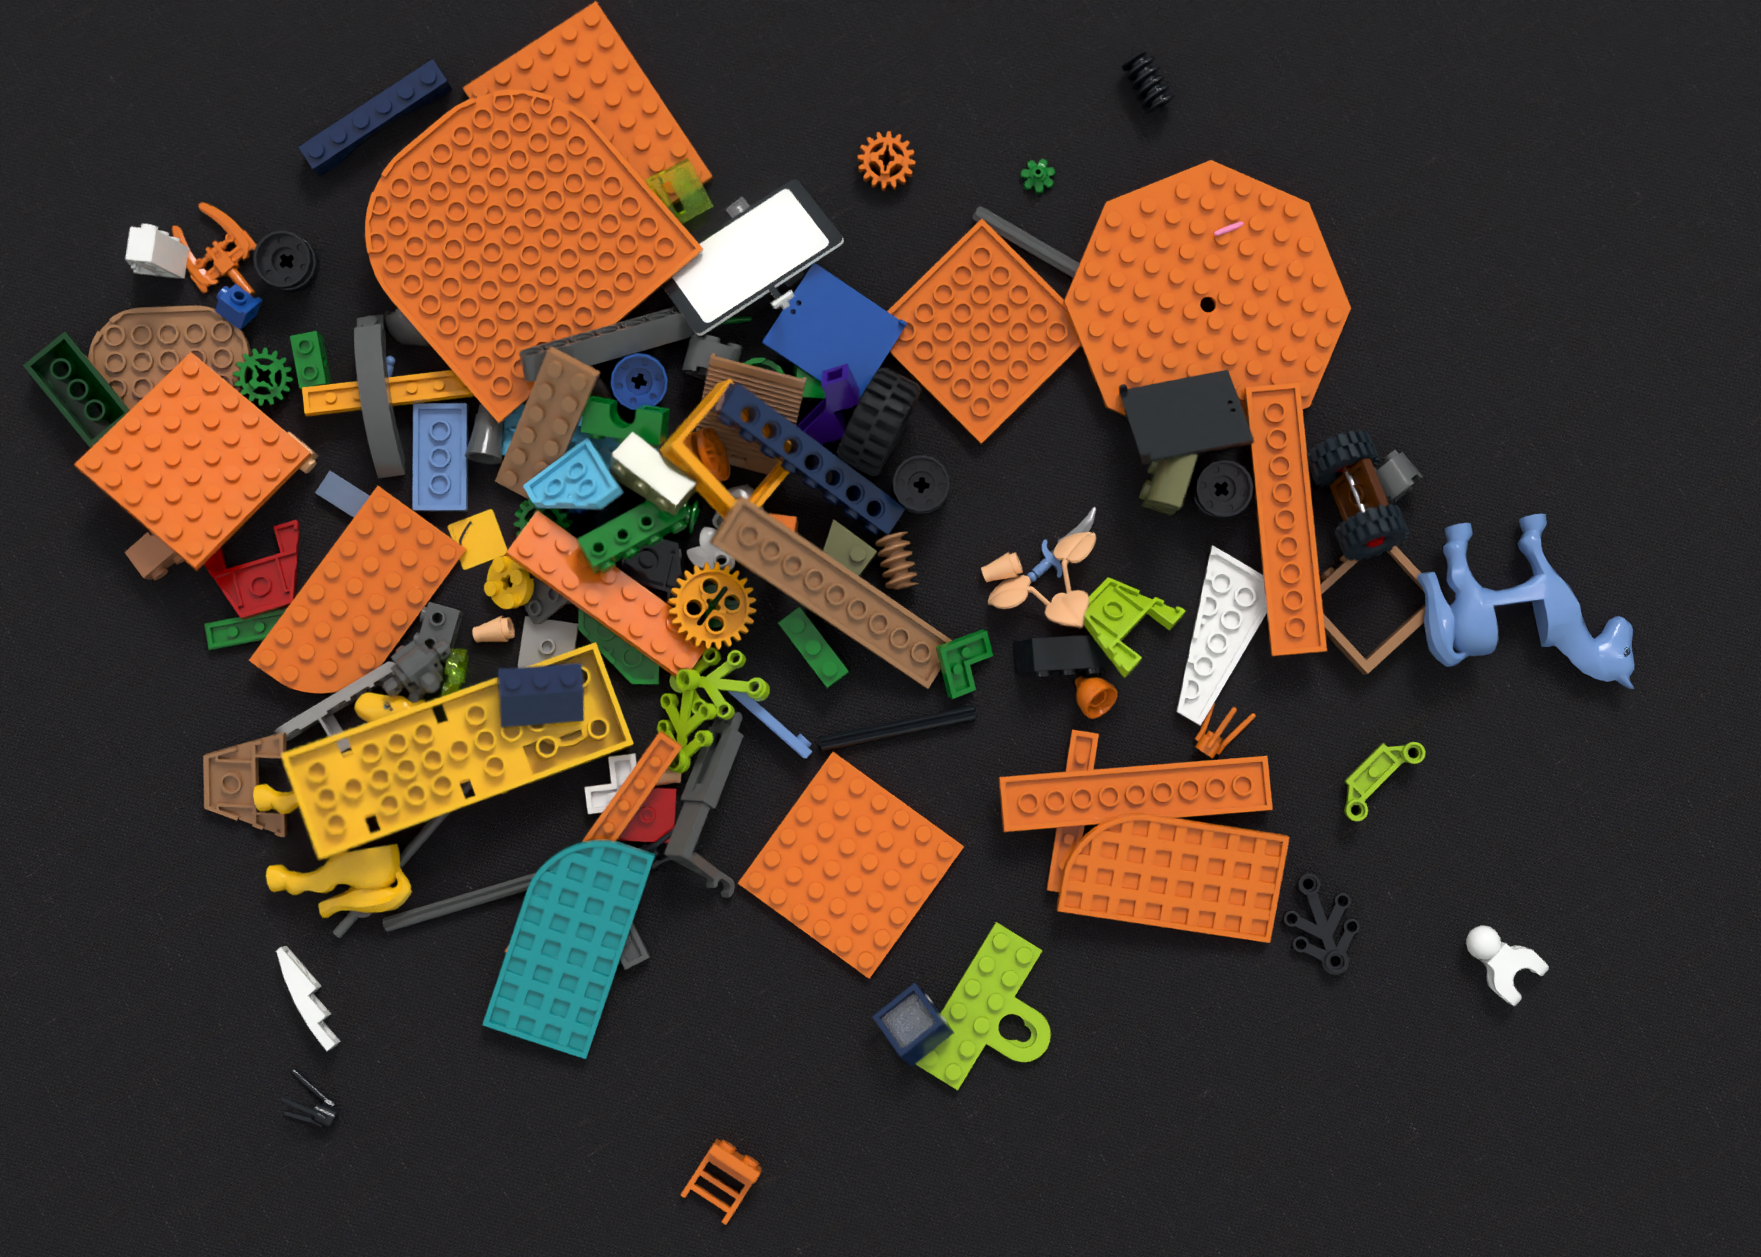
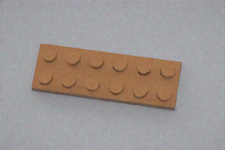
[495,347,600,499]

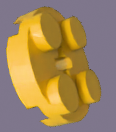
[484,556,534,609]

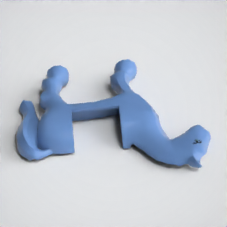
[1417,514,1635,689]

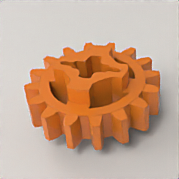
[858,131,915,191]

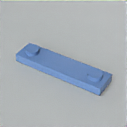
[728,680,813,759]

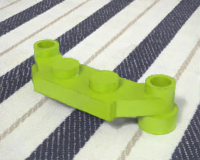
[1344,742,1425,821]

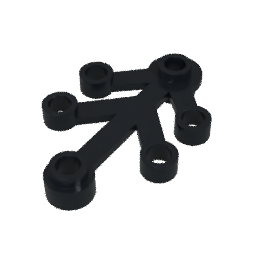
[1282,873,1360,975]

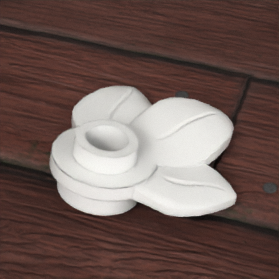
[687,527,735,573]

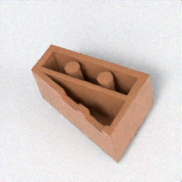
[125,532,184,580]

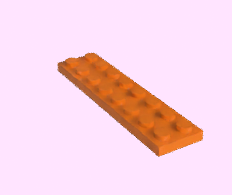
[505,510,705,679]

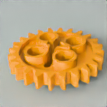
[668,562,756,650]

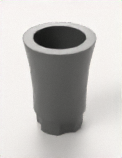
[465,404,505,465]

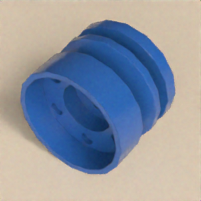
[611,353,668,410]

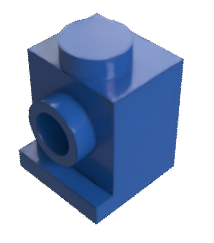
[215,284,262,330]

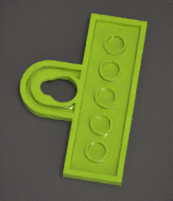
[916,922,1051,1090]

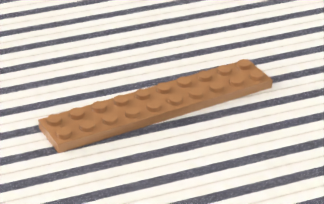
[710,496,952,689]

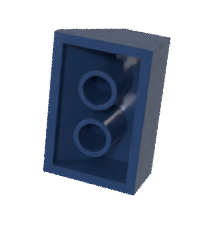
[497,663,584,727]

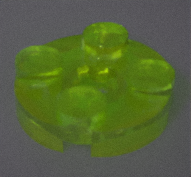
[441,648,469,697]

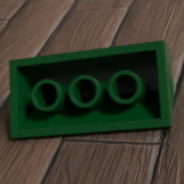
[23,332,130,448]

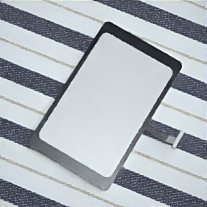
[662,179,844,336]

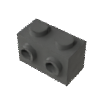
[413,602,464,664]

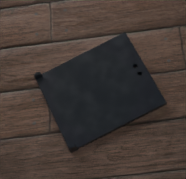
[1119,370,1254,465]

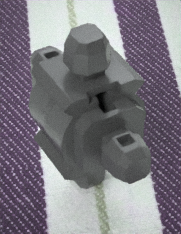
[382,641,452,697]

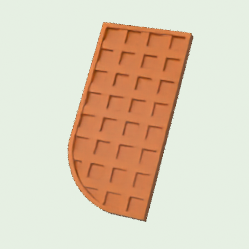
[249,486,466,693]
[1056,813,1290,943]

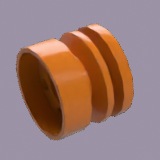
[662,427,730,492]

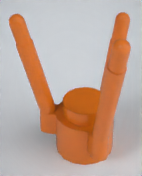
[1195,703,1256,758]

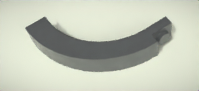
[354,314,405,479]

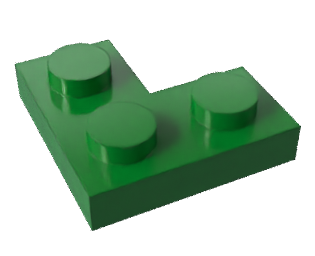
[936,629,993,699]

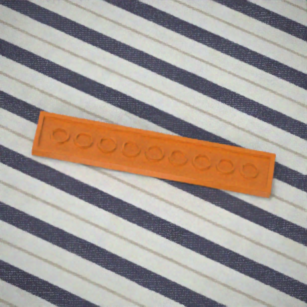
[1245,382,1327,656]
[998,756,1273,832]

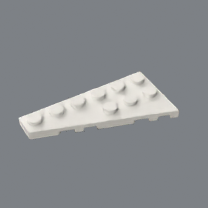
[1176,545,1267,726]

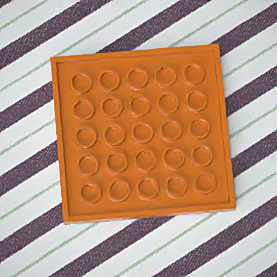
[887,219,1081,444]
[74,352,311,571]
[738,752,964,979]

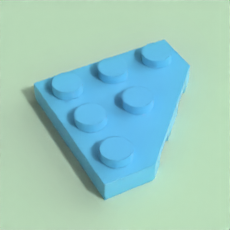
[523,437,623,509]

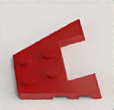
[204,520,300,620]

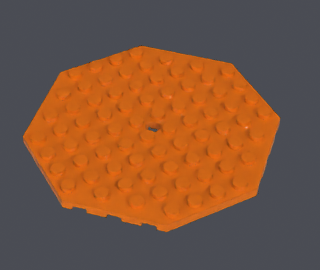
[1063,160,1351,422]

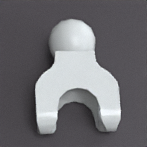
[1466,925,1549,1006]

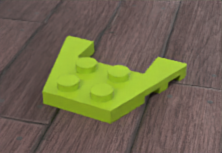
[1083,577,1186,678]

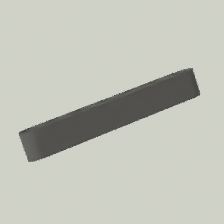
[519,307,696,381]

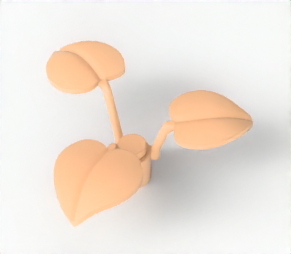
[988,532,1096,627]

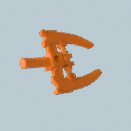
[172,202,257,296]

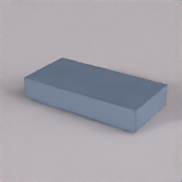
[315,471,370,517]

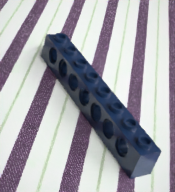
[712,383,906,536]

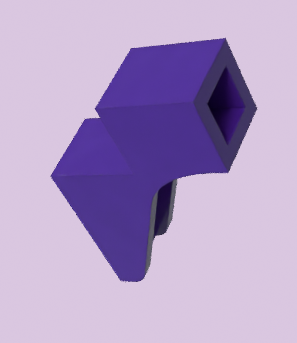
[797,363,859,445]

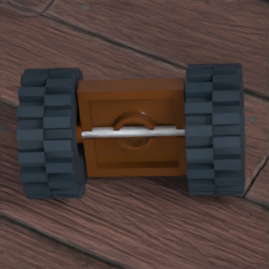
[1307,430,1410,561]

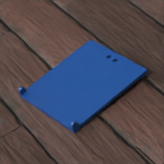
[762,263,907,398]

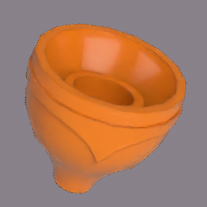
[1075,676,1118,719]

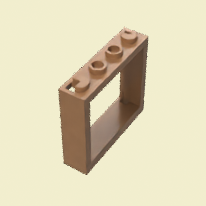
[1320,546,1447,675]

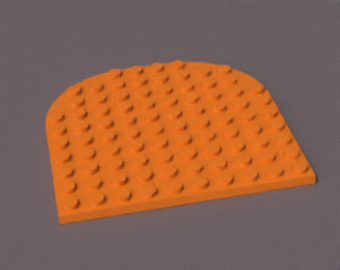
[365,89,703,424]

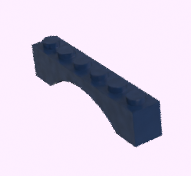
[298,59,452,176]

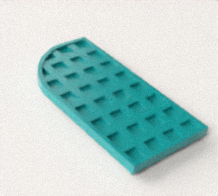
[482,840,655,1059]

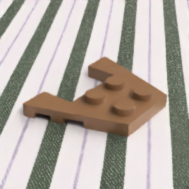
[203,732,288,837]

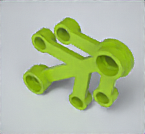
[670,647,770,720]
[657,669,717,773]

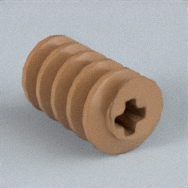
[875,532,919,590]

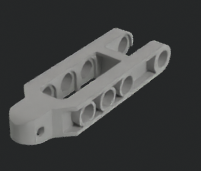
[275,661,443,754]

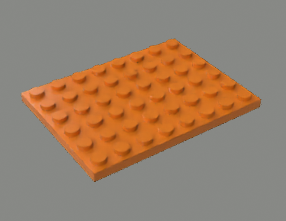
[463,2,713,208]

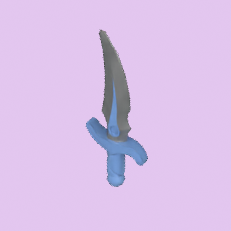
[1027,507,1097,582]

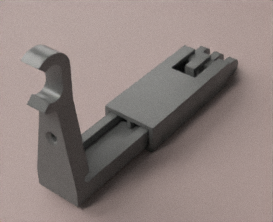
[664,712,744,898]

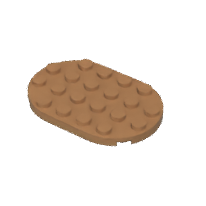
[88,306,251,410]

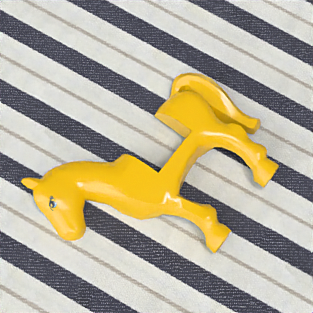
[253,692,425,918]

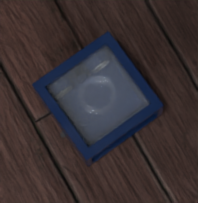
[872,983,954,1066]

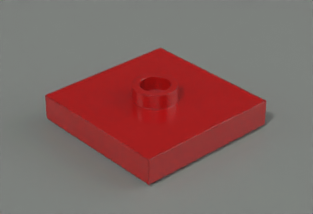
[619,787,677,843]

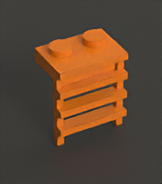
[681,1139,762,1225]

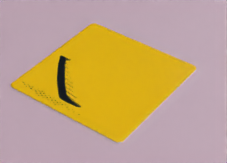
[448,509,508,570]

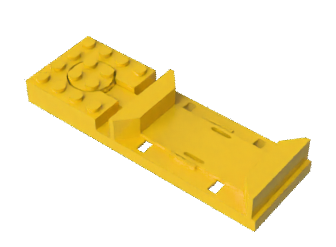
[281,642,634,860]

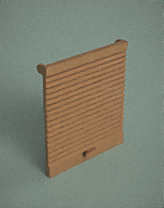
[696,353,807,475]

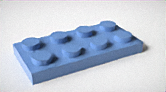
[412,403,468,511]

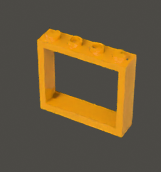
[659,379,791,519]

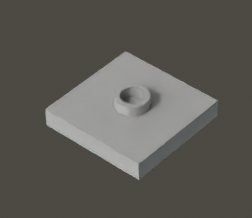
[518,616,578,668]

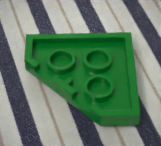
[578,608,659,685]

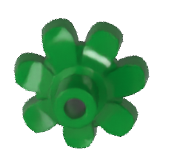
[1020,159,1056,194]

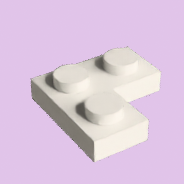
[585,753,637,814]

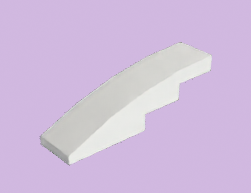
[276,946,341,1051]

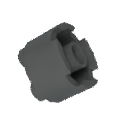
[682,335,743,380]
[1374,450,1423,504]

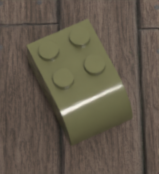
[1139,454,1197,516]

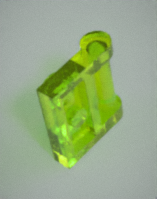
[646,158,713,224]

